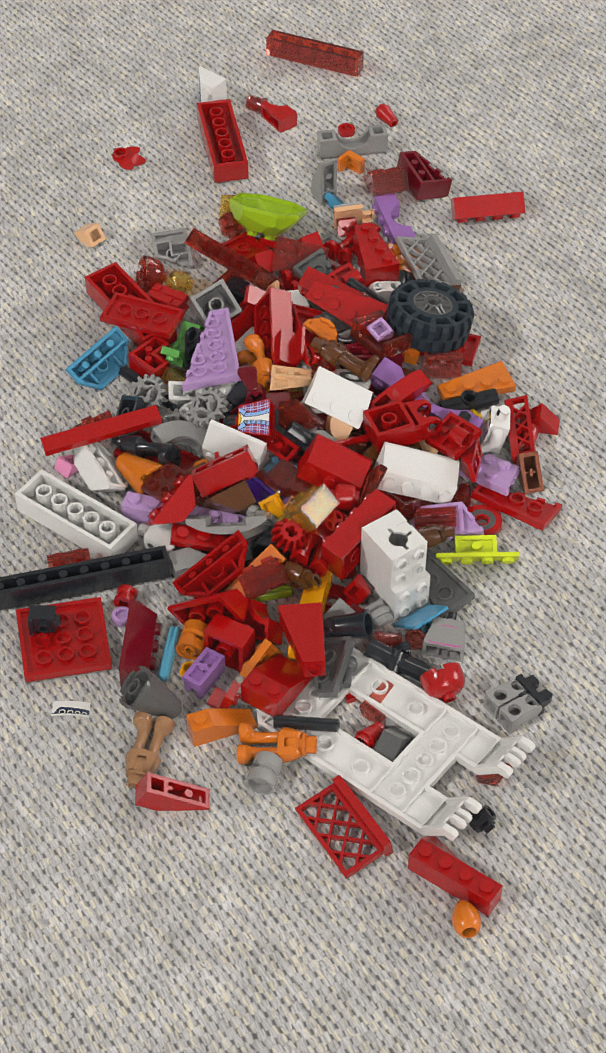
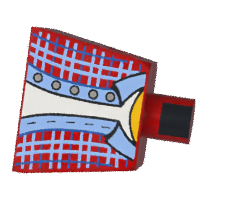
[227,399,275,442]

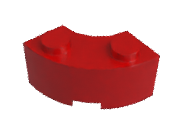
[240,599,283,645]

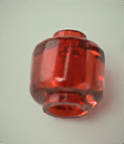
[218,212,244,239]

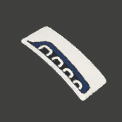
[51,701,91,717]

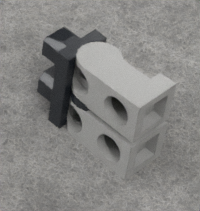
[483,674,552,734]

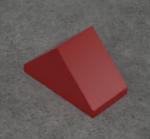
[520,403,560,435]

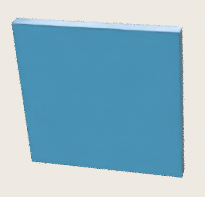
[393,604,449,634]

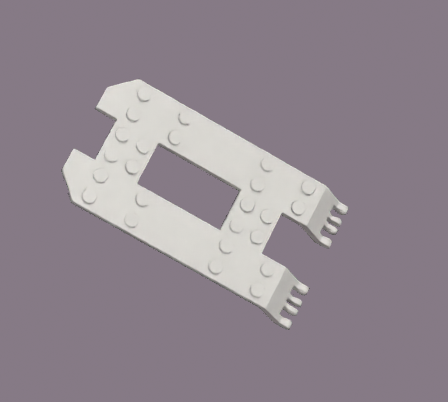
[256,647,536,841]

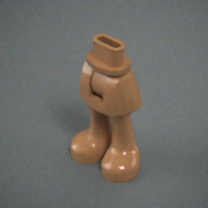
[125,712,175,788]

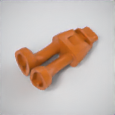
[237,334,273,393]
[237,722,317,765]

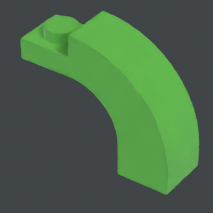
[160,320,205,368]

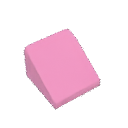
[54,455,78,478]

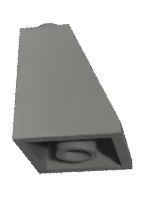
[186,279,242,326]

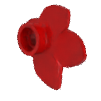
[112,146,146,170]

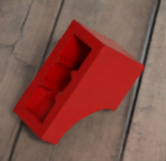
[261,101,298,133]

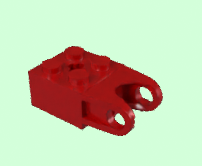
[363,399,443,454]

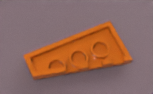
[437,361,516,401]

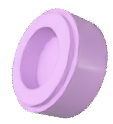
[111,606,129,627]

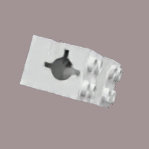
[360,509,430,620]

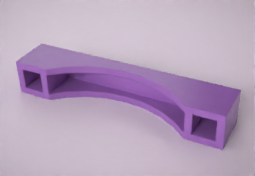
[371,357,484,429]

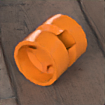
[176,619,208,660]

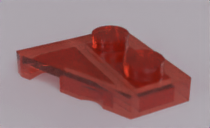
[354,464,388,508]

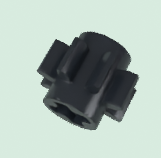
[469,805,497,834]

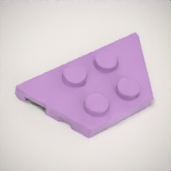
[458,454,519,496]
[411,502,484,540]

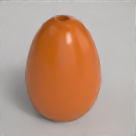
[452,900,481,938]

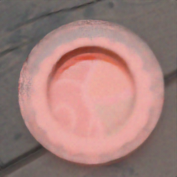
[405,629,426,650]

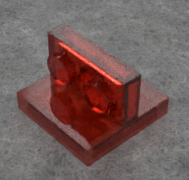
[423,346,464,378]

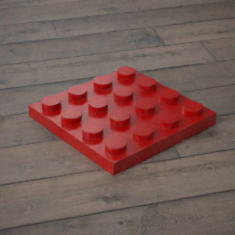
[16,597,112,682]

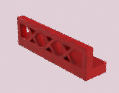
[504,395,536,465]

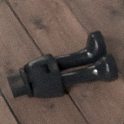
[111,435,181,472]

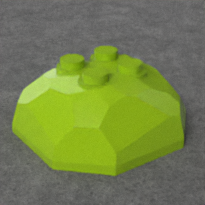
[229,193,308,240]

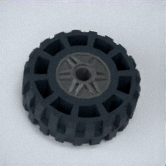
[385,279,474,354]

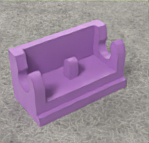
[182,647,225,700]

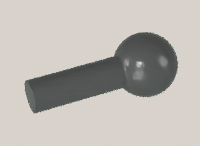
[342,656,358,688]

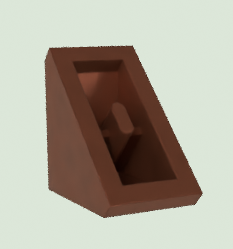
[516,451,544,494]

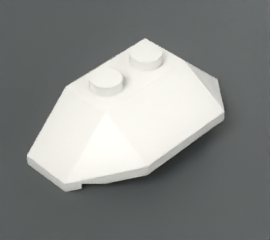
[74,442,129,492]

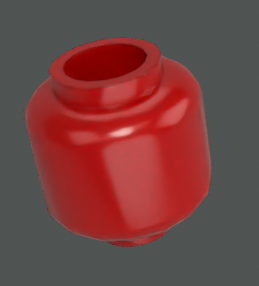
[328,483,360,512]

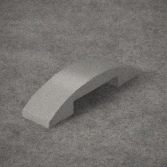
[185,512,272,534]

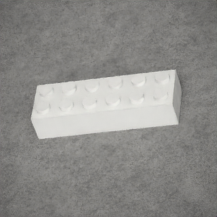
[15,469,138,558]

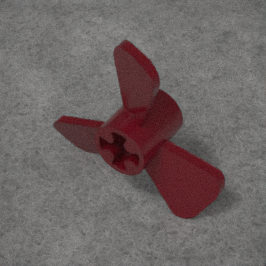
[228,365,290,416]

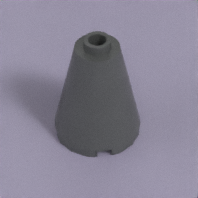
[119,666,182,719]

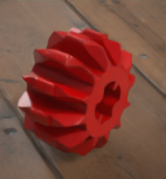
[270,518,307,554]

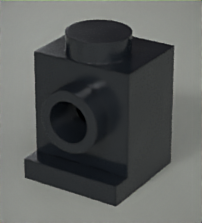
[27,605,61,636]

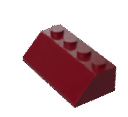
[119,599,162,695]

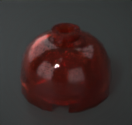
[136,255,168,293]

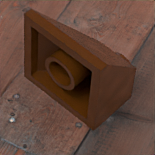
[197,480,256,514]

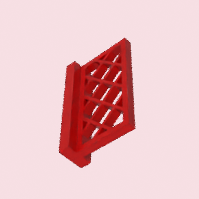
[295,775,393,879]

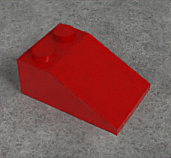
[240,654,314,718]

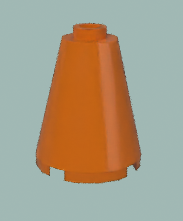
[116,453,171,497]

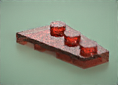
[270,236,329,273]

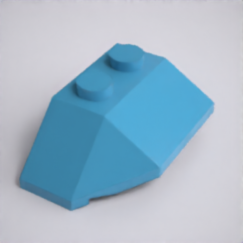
[65,326,129,390]

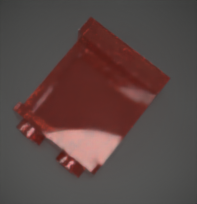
[349,310,413,360]

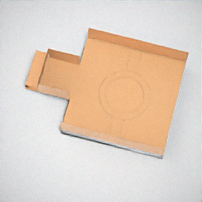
[334,202,375,229]

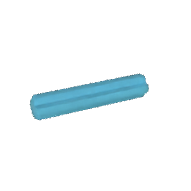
[157,626,181,682]

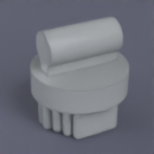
[365,598,394,629]

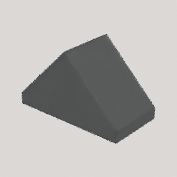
[374,727,413,762]

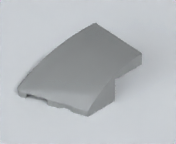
[151,228,194,268]

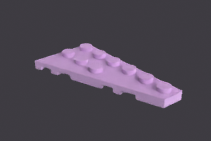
[182,307,241,392]

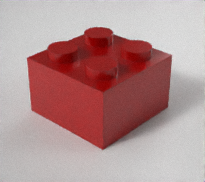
[204,613,255,672]

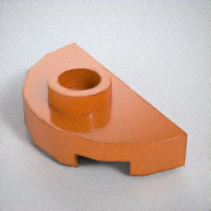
[302,317,337,341]

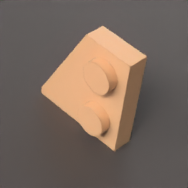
[270,365,312,390]

